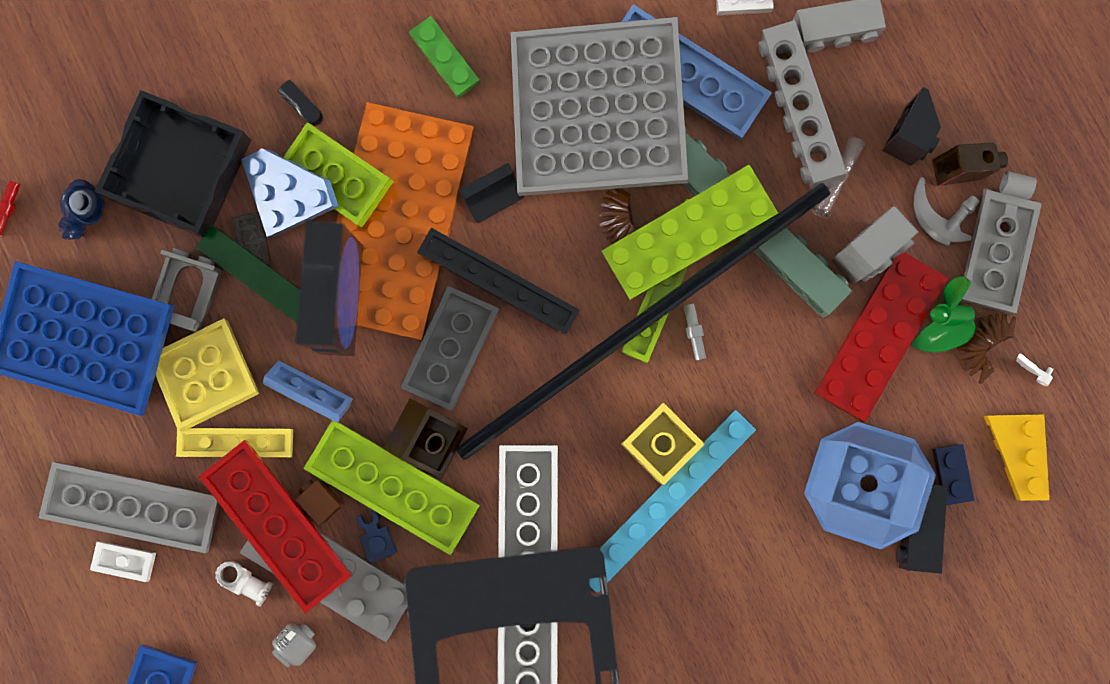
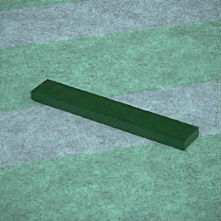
[196,225,301,324]

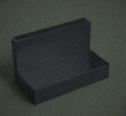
[459,163,524,223]

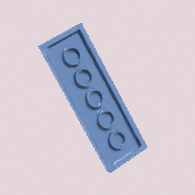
[621,4,772,141]

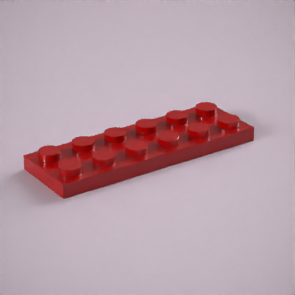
[814,252,948,422]
[199,440,353,614]

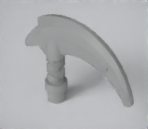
[914,177,980,246]

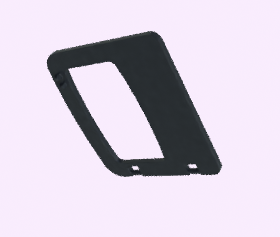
[405,546,619,684]

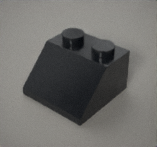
[882,87,941,166]

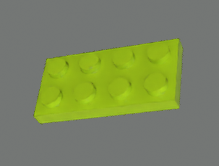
[283,122,394,228]

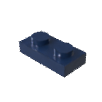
[932,444,975,505]

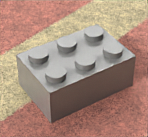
[831,206,918,284]

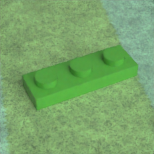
[409,16,480,99]

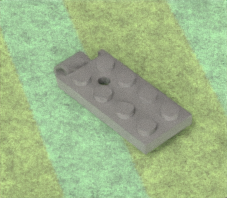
[961,171,1042,315]

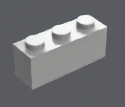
[792,0,886,53]

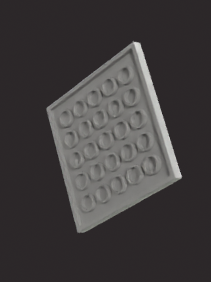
[511,17,688,196]

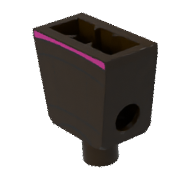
[932,142,1008,186]

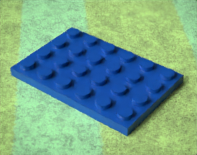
[0,261,175,416]

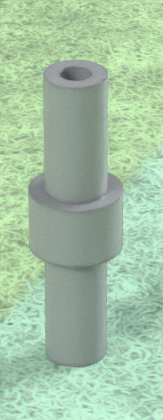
[683,304,706,361]

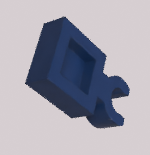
[357,510,397,564]

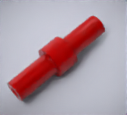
[0,180,21,236]

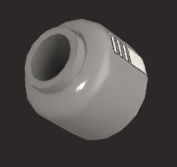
[272,623,316,668]

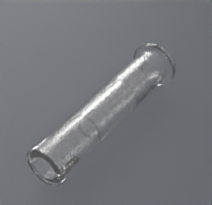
[811,137,866,218]

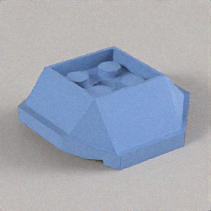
[804,422,936,550]

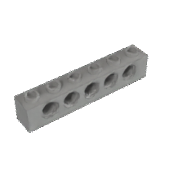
[758,20,847,190]

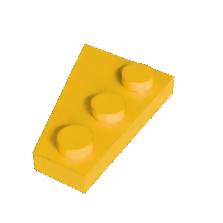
[984,414,1050,501]

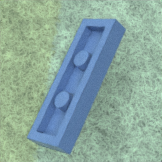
[263,360,353,423]

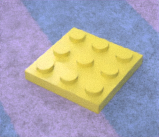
[155,318,259,432]

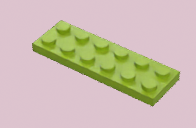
[602,165,778,300]
[303,420,480,555]

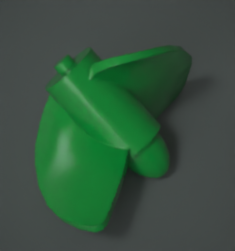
[911,277,975,353]

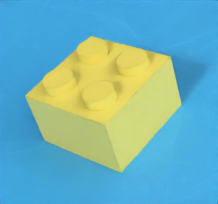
[621,403,704,485]

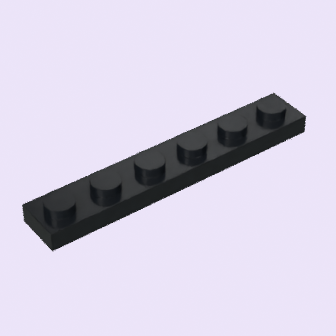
[417,228,579,335]

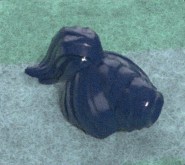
[58,179,105,240]

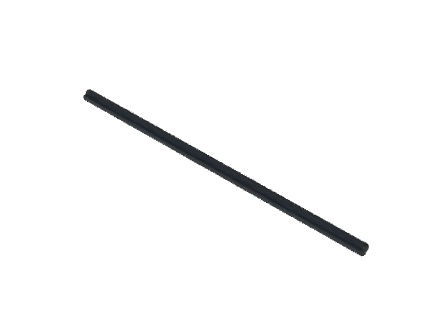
[456,183,831,460]

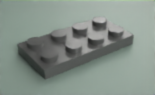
[400,286,499,412]

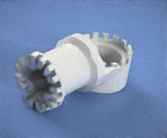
[215,561,273,606]

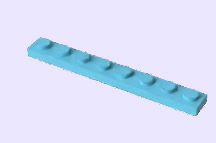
[589,410,756,593]

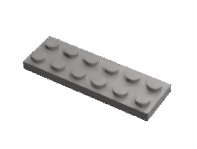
[38,462,220,553]
[240,532,407,642]

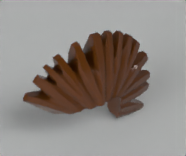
[599,188,643,244]
[957,313,1016,384]

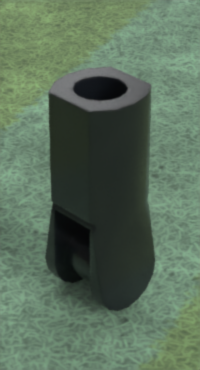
[278,79,323,126]

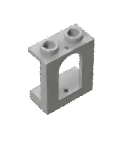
[152,248,222,332]

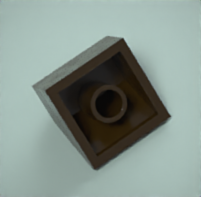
[383,398,468,478]

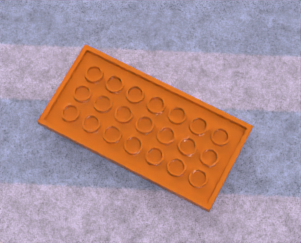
[336,102,475,341]

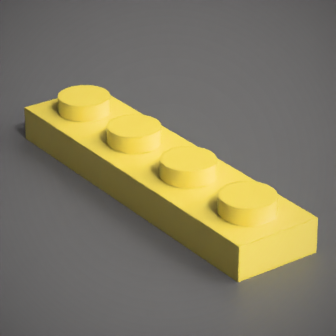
[176,428,293,457]

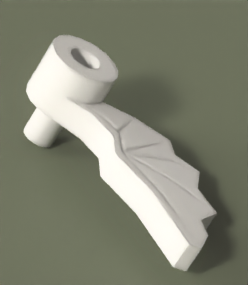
[1016,354,1053,386]

